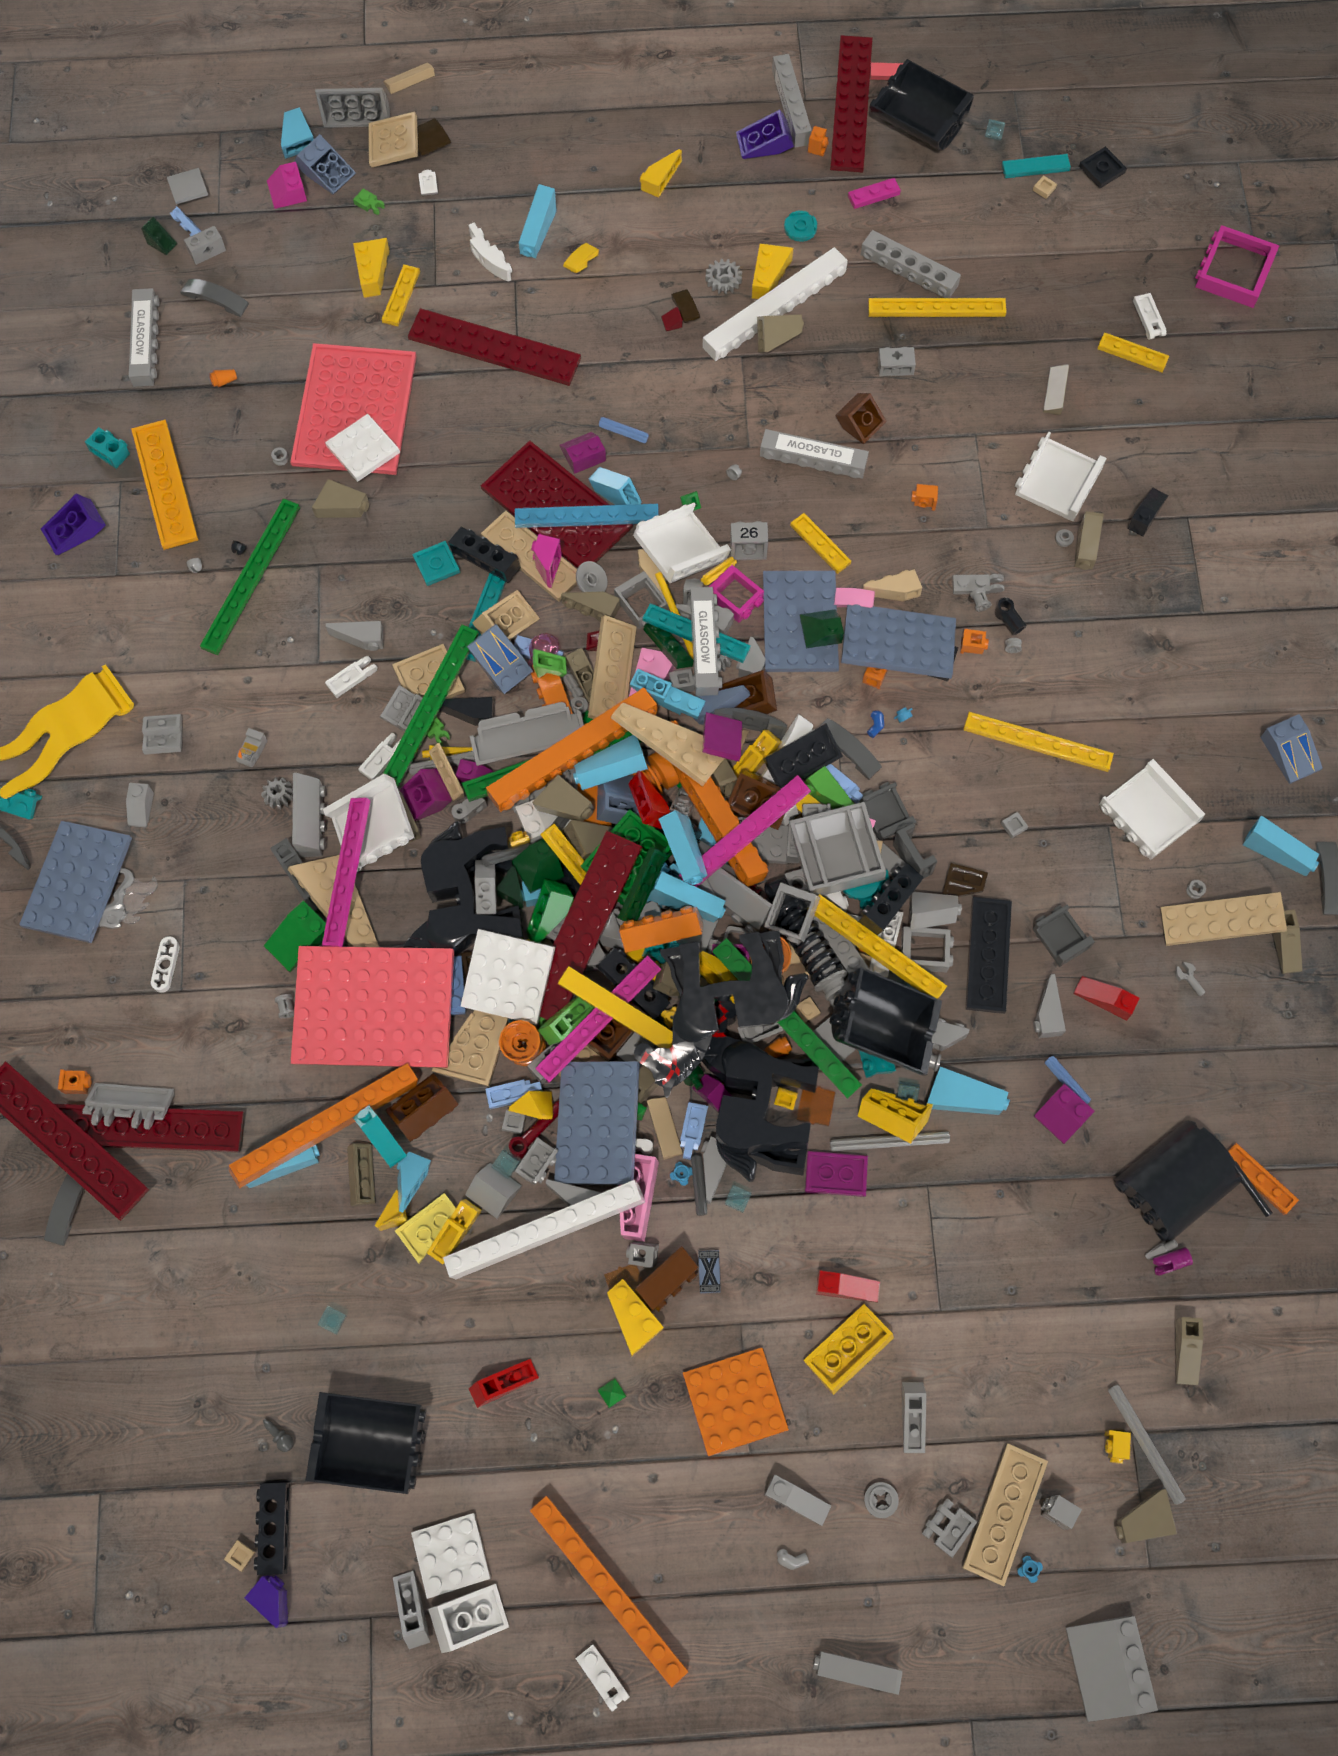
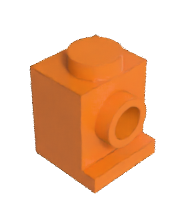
[808,126,829,156]
[911,484,938,511]
[960,629,989,654]
[862,667,888,689]
[58,1069,92,1094]

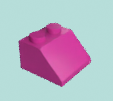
[267,162,307,209]
[531,534,562,588]

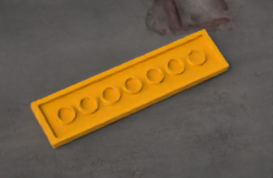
[131,419,198,550]

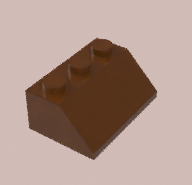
[385,1074,459,1142]
[635,1246,698,1313]

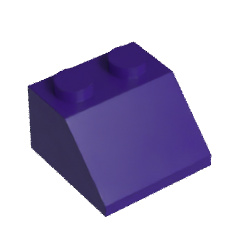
[244,1575,288,1628]

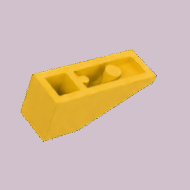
[640,149,682,198]

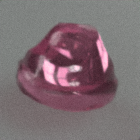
[528,633,559,667]

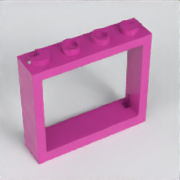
[1195,225,1279,308]

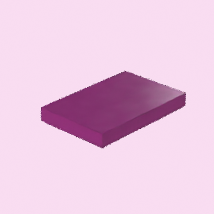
[702,712,742,761]
[805,1151,868,1197]

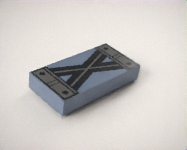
[698,1250,720,1294]

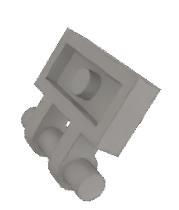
[922,1498,977,1558]

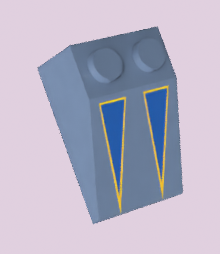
[466,624,533,694]
[1260,714,1323,784]

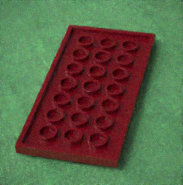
[480,440,633,568]

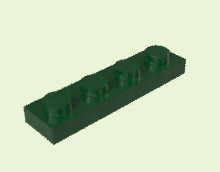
[643,623,694,669]
[617,847,668,922]

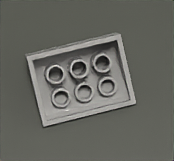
[315,88,390,128]
[1066,1615,1158,1722]

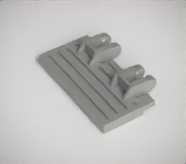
[83,1083,174,1129]

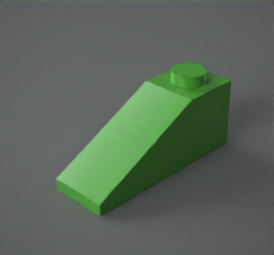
[804,766,854,809]
[538,996,595,1045]

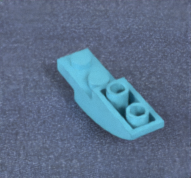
[630,669,705,719]

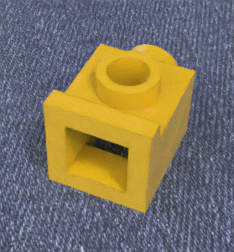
[1105,1430,1131,1464]

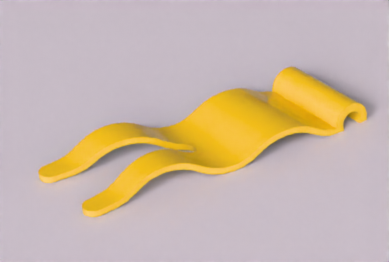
[0,664,134,799]

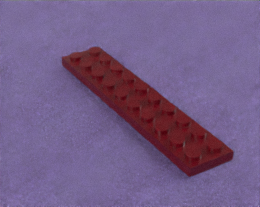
[830,35,873,173]
[408,308,581,386]
[540,830,643,1020]
[0,1061,150,1221]
[55,1104,245,1153]

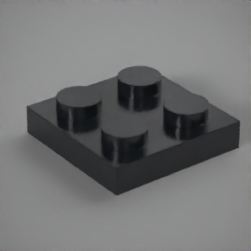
[1079,146,1127,188]

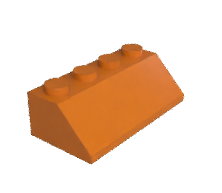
[619,906,703,953]

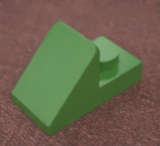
[533,649,567,678]

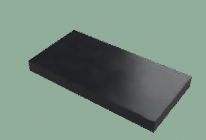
[763,723,843,789]

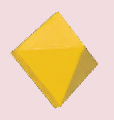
[774,1087,798,1110]

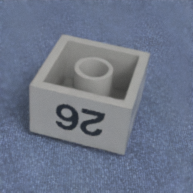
[730,521,768,560]

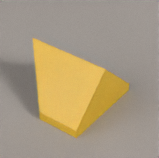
[508,1091,553,1119]
[374,1190,408,1231]

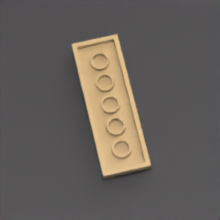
[481,511,577,602]
[588,615,636,719]
[1161,892,1287,946]
[962,1444,1048,1586]

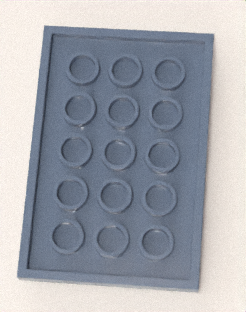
[763,571,839,672]
[841,604,956,679]
[19,821,132,943]
[554,1061,640,1185]

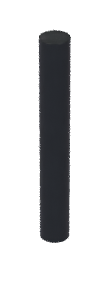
[1234,1161,1273,1217]

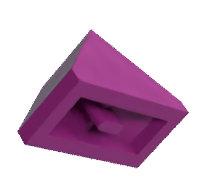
[692,1074,731,1113]

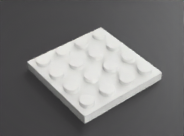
[461,929,555,1025]

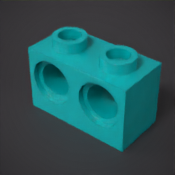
[85,427,130,469]

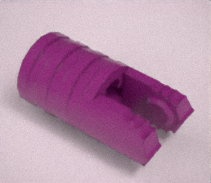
[1153,1247,1193,1276]

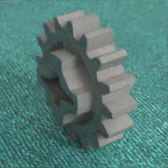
[705,259,742,294]

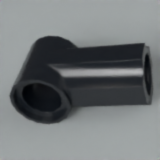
[995,597,1027,635]

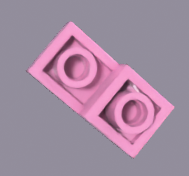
[834,588,875,608]

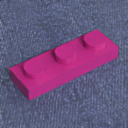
[848,178,901,209]

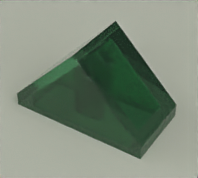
[141,217,177,255]
[496,866,524,909]

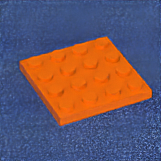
[683,1348,789,1457]

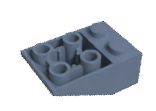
[294,134,356,194]
[597,775,640,824]

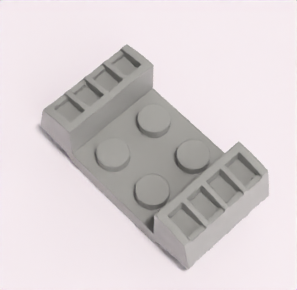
[738,817,799,864]

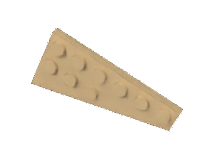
[611,703,725,786]
[288,855,379,947]
[432,1010,509,1087]

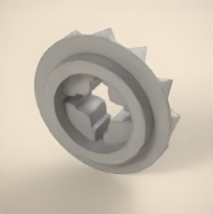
[864,1482,899,1518]

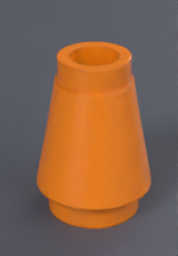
[209,369,237,388]
[763,1036,792,1058]

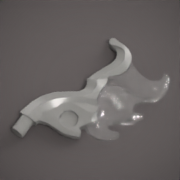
[98,868,158,929]

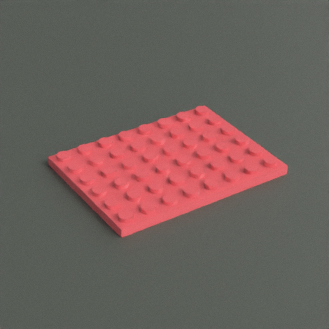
[291,343,417,475]
[291,946,454,1068]

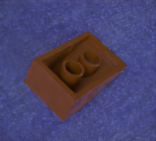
[719,670,777,714]
[728,770,786,830]
[586,1001,647,1062]

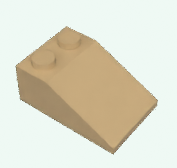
[473,590,540,641]

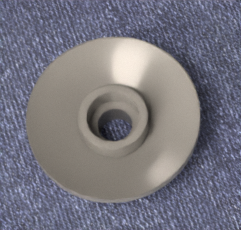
[576,561,608,592]

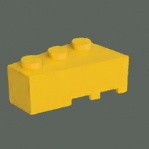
[353,238,390,298]
[752,244,793,299]
[858,1088,933,1144]
[607,1279,664,1357]

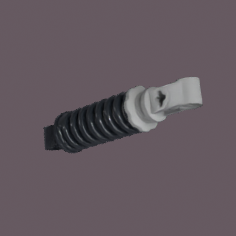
[764,877,847,1009]

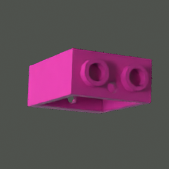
[709,565,764,623]

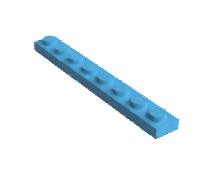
[515,504,659,528]

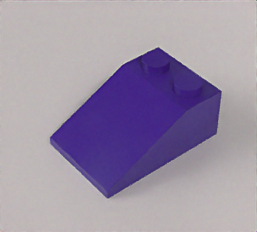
[736,110,794,159]
[41,493,106,555]

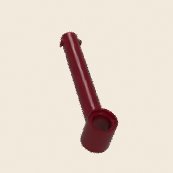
[509,1099,559,1160]

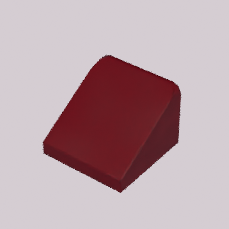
[661,307,682,331]
[586,630,600,651]

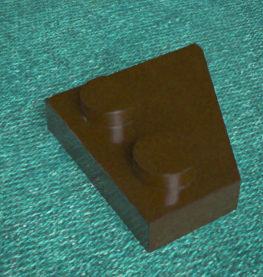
[942,863,988,897]

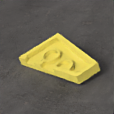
[395,1193,456,1264]

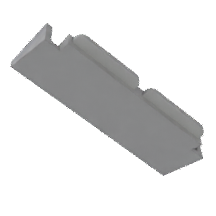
[470,702,584,766]

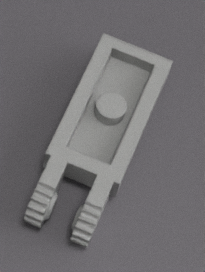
[952,574,1004,594]

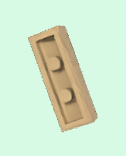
[384,63,435,94]
[429,743,464,801]
[647,1097,683,1160]

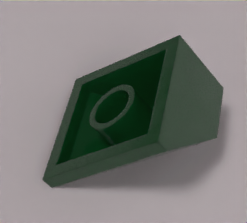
[799,609,844,649]
[512,839,564,894]

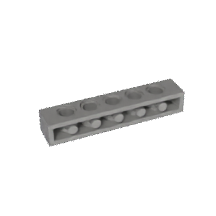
[861,230,961,298]

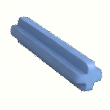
[599,417,649,443]
[1045,1056,1091,1104]

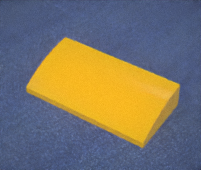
[803,1304,894,1395]

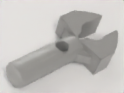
[1175,962,1205,996]

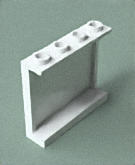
[1015,432,1107,521]
[633,503,731,583]
[1099,759,1205,860]
[323,774,415,872]

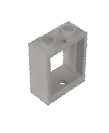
[614,571,669,629]
[475,860,496,914]
[764,883,820,943]
[901,927,954,973]

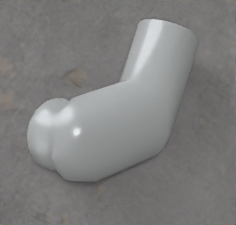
[777,1549,809,1570]

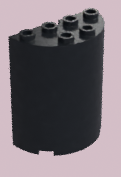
[869,59,974,150]
[829,967,942,1075]
[1113,1120,1241,1242]
[305,1392,426,1494]

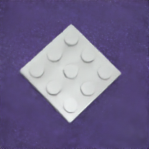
[325,414,400,482]
[411,1513,491,1599]

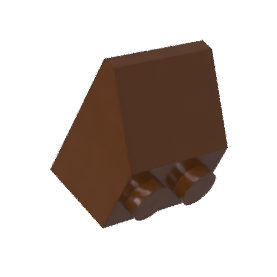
[835,393,887,444]

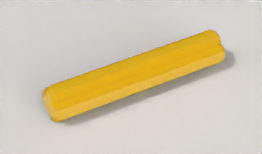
[701,556,737,586]

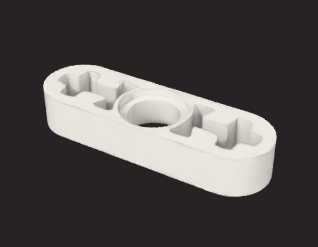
[151,936,180,993]

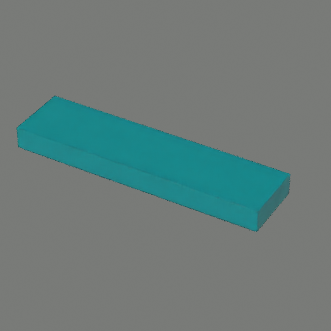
[1002,154,1071,178]

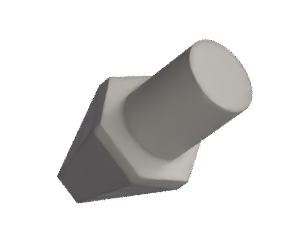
[1145,1239,1178,1259]

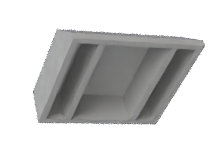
[790,802,886,896]

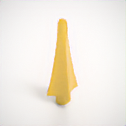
[422,745,473,760]

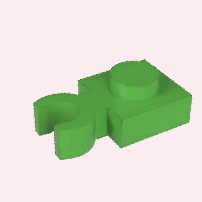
[353,188,385,215]
[426,717,450,746]

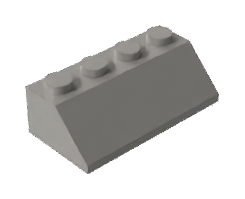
[292,773,326,858]
[707,868,772,933]

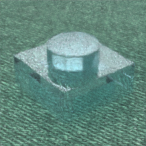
[985,119,1005,140]
[897,1081,920,1103]
[492,1150,521,1179]
[725,1185,752,1213]
[317,1306,347,1335]

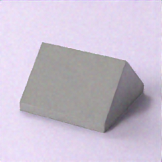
[465,1163,522,1220]

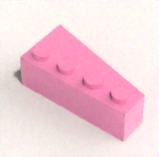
[629,648,676,696]
[619,1154,659,1242]

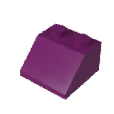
[559,432,606,474]
[400,769,452,821]
[1034,1083,1095,1144]

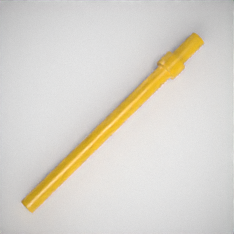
[655,572,694,664]

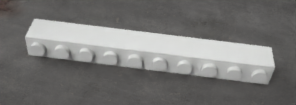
[703,247,848,361]
[443,1180,645,1280]

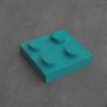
[412,541,460,586]

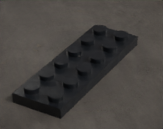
[966,897,1012,1014]

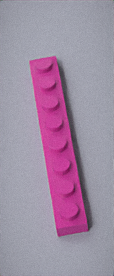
[678,775,811,887]
[322,798,371,947]
[535,956,661,1083]

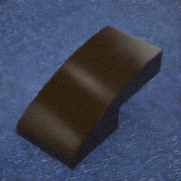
[671,289,700,323]

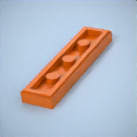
[1228,1143,1299,1215]

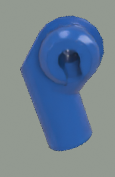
[867,710,884,738]

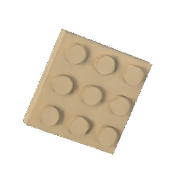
[369,112,418,167]
[392,644,465,699]

